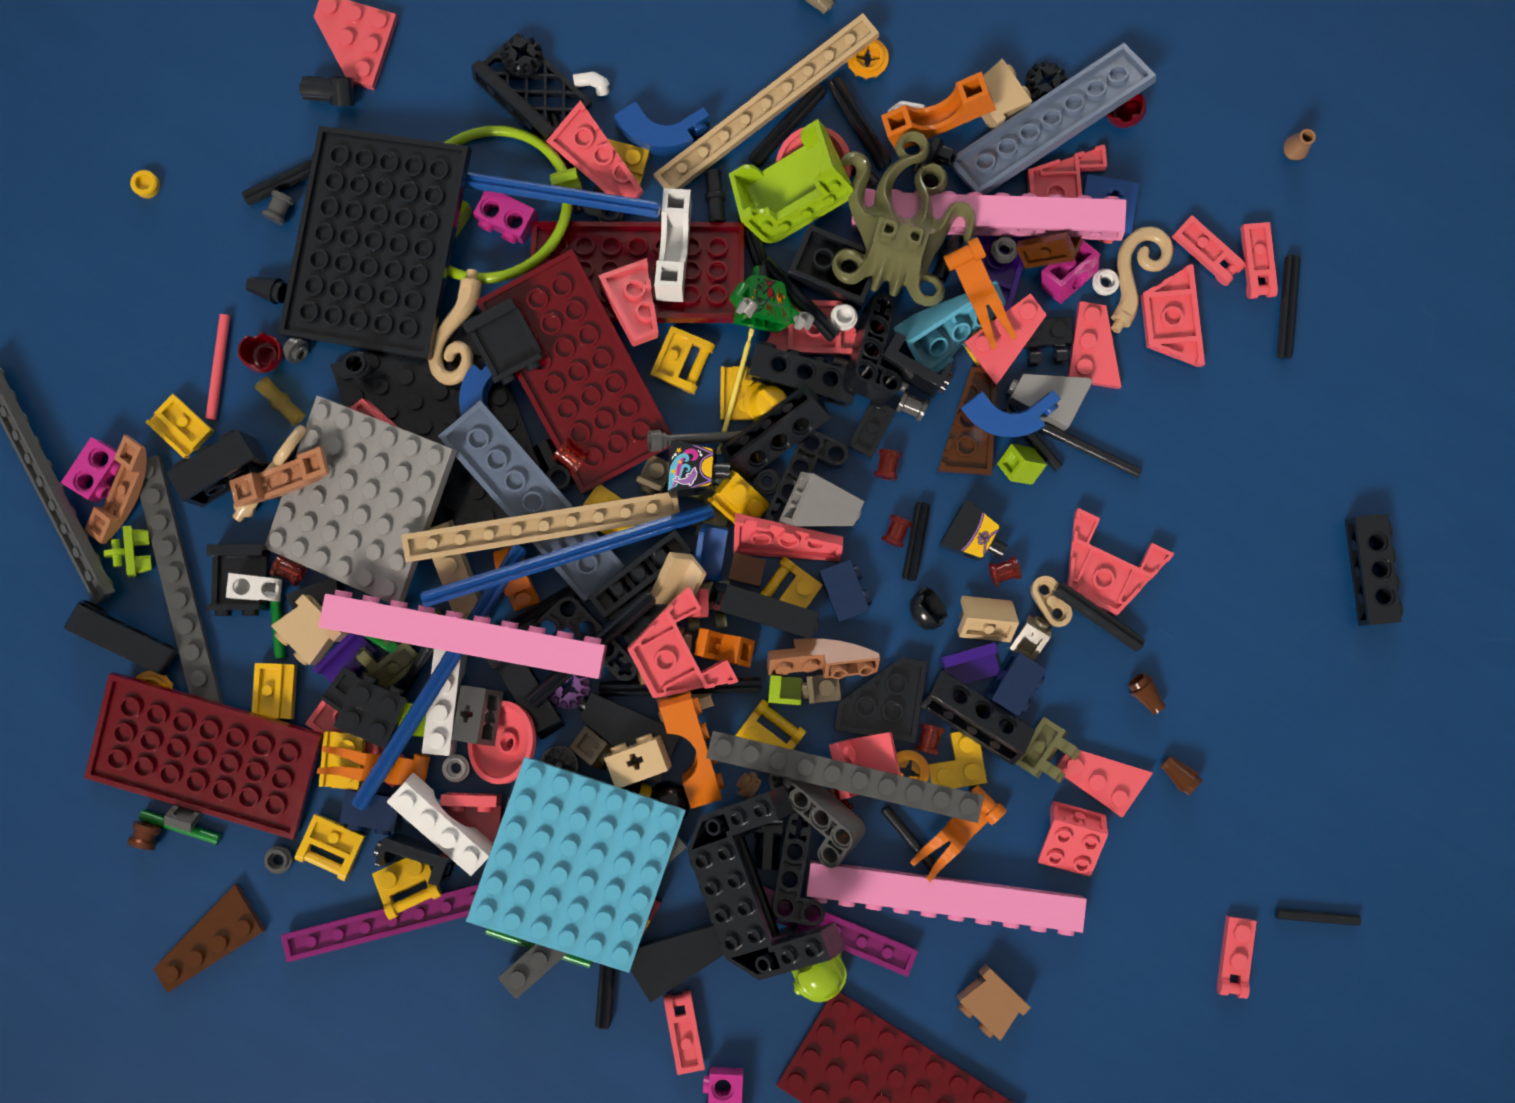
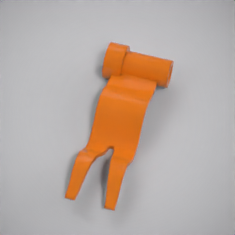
[943,237,1017,350]
[317,746,431,785]
[910,785,1007,882]

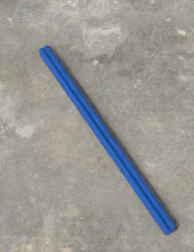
[465,172,661,218]
[420,504,714,607]
[351,544,527,810]

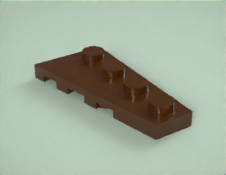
[937,367,997,476]
[153,884,266,993]

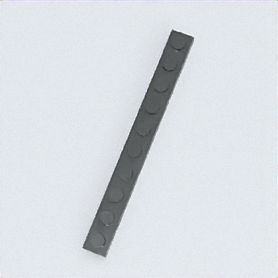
[0,367,115,605]
[139,455,224,704]
[706,731,984,823]

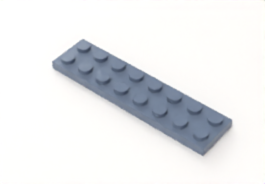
[951,43,1156,195]
[438,400,625,602]

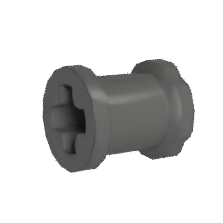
[261,190,295,225]
[896,389,930,422]

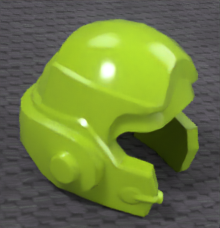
[792,953,847,1002]

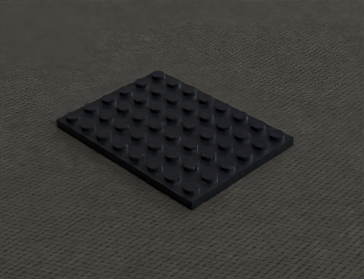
[278,126,472,360]
[330,308,543,528]

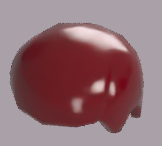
[1106,92,1147,128]
[238,332,284,373]

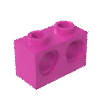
[473,191,539,245]
[61,437,121,503]
[703,1067,743,1103]

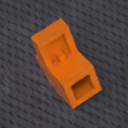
[493,544,540,611]
[694,628,755,667]

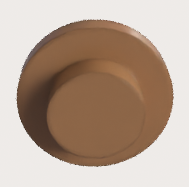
[736,771,761,797]

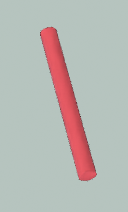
[205,314,231,421]

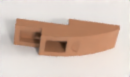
[767,638,880,679]

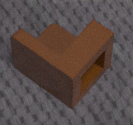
[728,552,766,588]

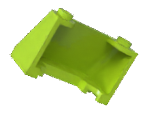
[729,119,854,244]

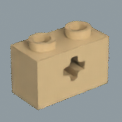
[604,733,672,788]

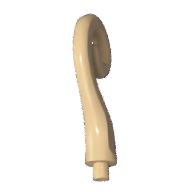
[1111,227,1173,333]
[428,269,482,385]
[233,425,307,522]

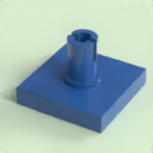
[1082,174,1139,237]

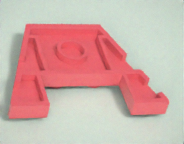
[1027,145,1113,244]
[1067,508,1174,616]
[627,586,739,698]

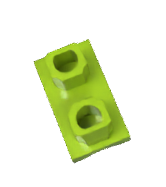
[103,526,152,578]

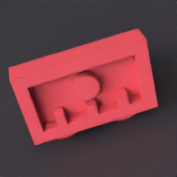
[829,732,901,800]
[440,792,502,843]
[1038,801,1108,876]

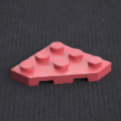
[313,0,398,91]

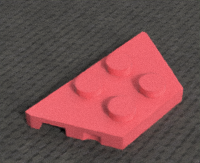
[1141,264,1205,367]
[767,300,856,356]

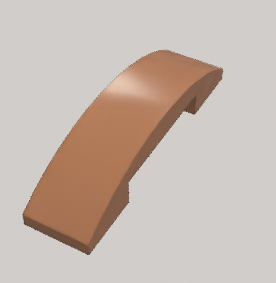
[85,435,147,544]
[229,446,329,507]

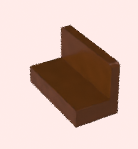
[1015,232,1083,269]

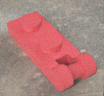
[1172,215,1246,286]
[1240,222,1278,299]
[1217,915,1257,999]
[663,990,705,1075]

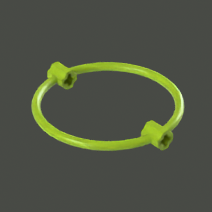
[444,125,582,284]

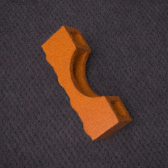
[881,71,996,149]
[658,690,725,809]

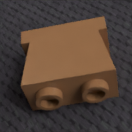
[956,963,1031,1041]

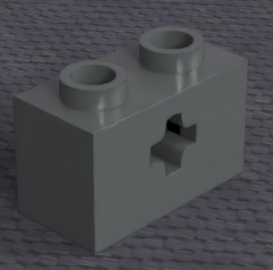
[451,685,504,746]

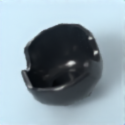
[909,587,947,630]
[650,780,690,819]

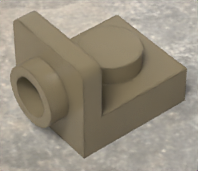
[636,456,669,495]
[1009,615,1051,661]
[801,675,841,704]
[569,726,614,771]

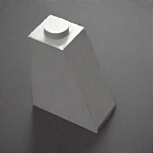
[1006,374,1093,431]
[779,472,865,526]

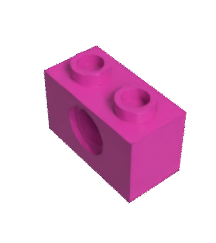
[1041,240,1100,304]

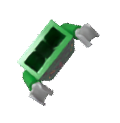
[729,266,814,333]

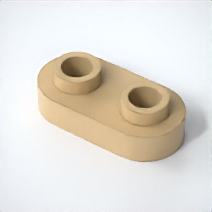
[1030,576,1072,627]

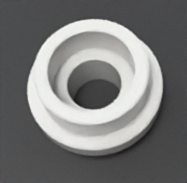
[1092,269,1119,296]
[442,754,470,782]

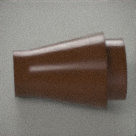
[1128,673,1166,714]
[1160,755,1203,795]

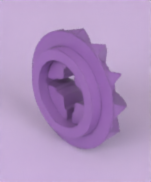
[549,675,590,709]

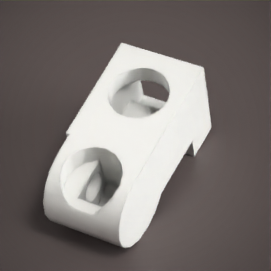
[226,573,282,602]

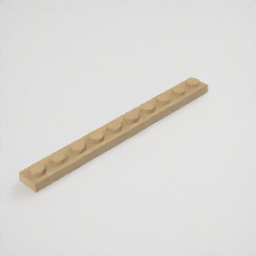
[653,13,879,189]
[401,492,680,563]

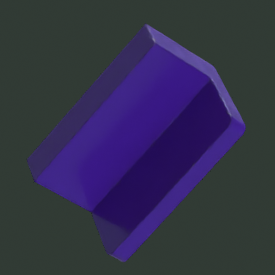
[312,633,378,683]
[939,642,1000,684]

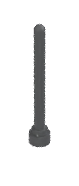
[647,430,742,452]

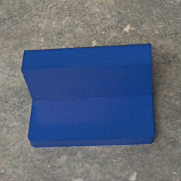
[695,523,729,581]

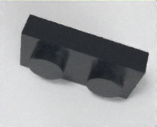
[848,400,896,459]

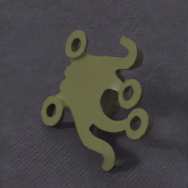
[832,131,976,306]

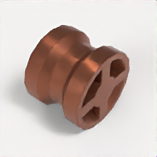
[127,821,162,850]

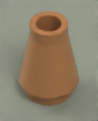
[1283,129,1316,160]

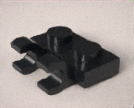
[1023,317,1073,367]

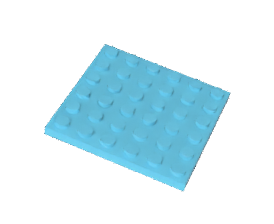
[466,756,685,973]

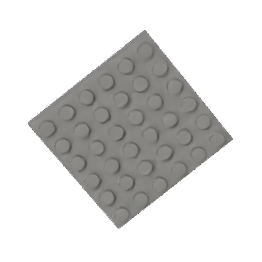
[265,396,458,603]

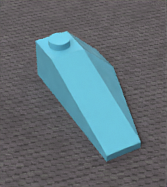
[893,281,1006,373]

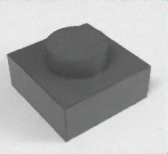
[164,805,204,832]

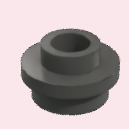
[991,237,1018,264]
[283,337,309,364]
[264,846,293,874]

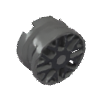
[540,745,580,774]

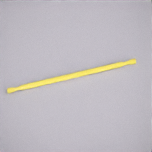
[716,328,755,455]

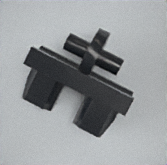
[911,137,957,188]

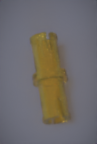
[255,377,306,426]

